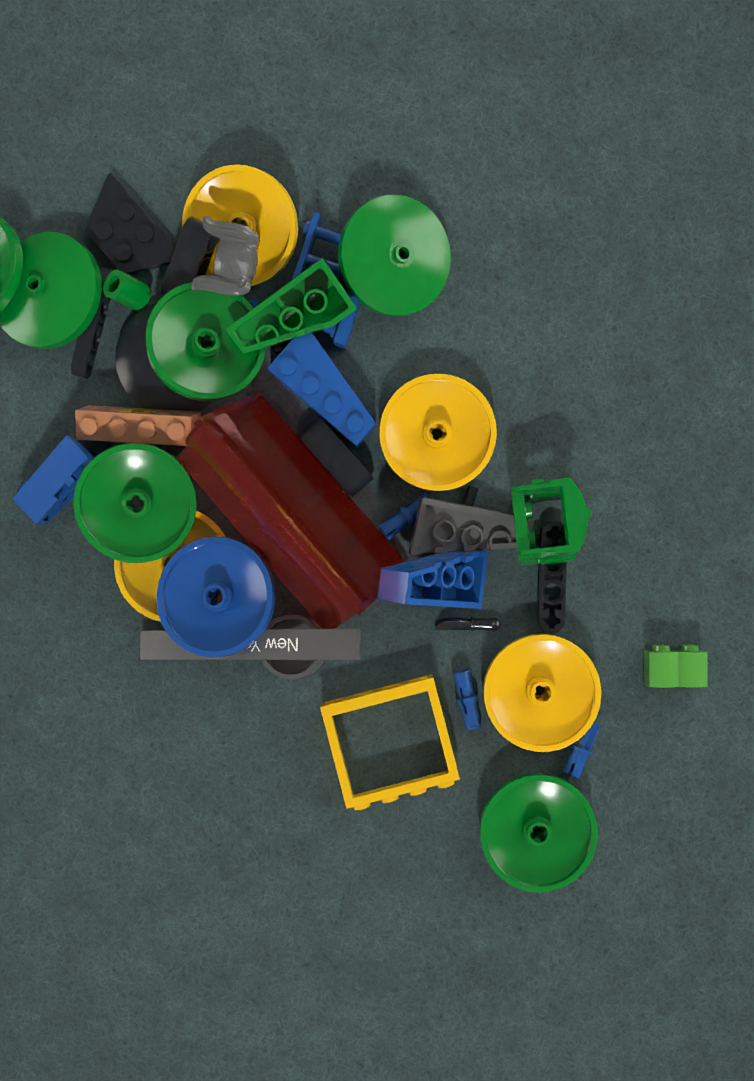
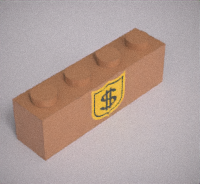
[75,405,201,446]

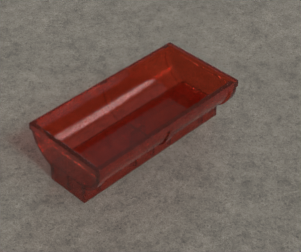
[176,392,406,629]

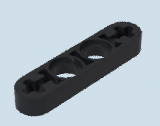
[71,266,113,379]
[537,521,567,634]

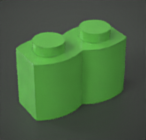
[644,644,708,688]

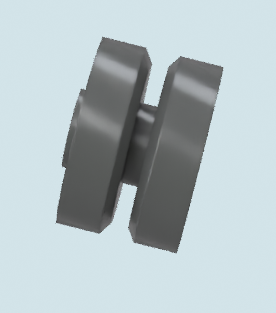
[262,615,325,679]

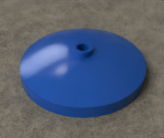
[156,537,276,657]

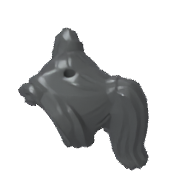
[191,216,259,296]

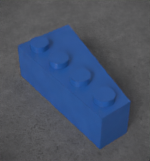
[267,333,376,448]
[378,549,489,609]

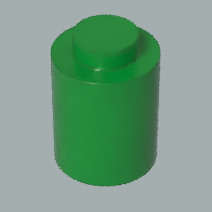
[103,270,150,310]

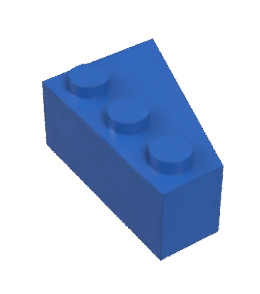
[13,435,97,525]

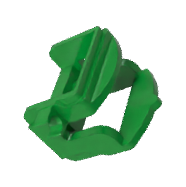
[511,478,592,566]

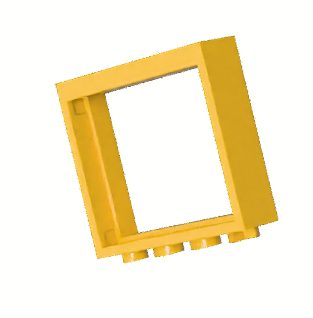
[320,674,460,810]

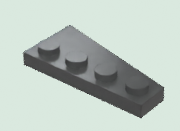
[409,496,534,555]

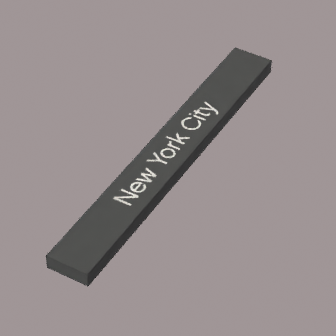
[140,629,361,660]

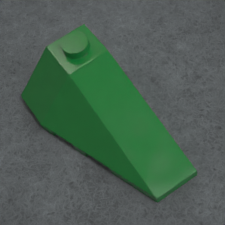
[225,257,357,354]

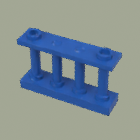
[292,212,361,350]

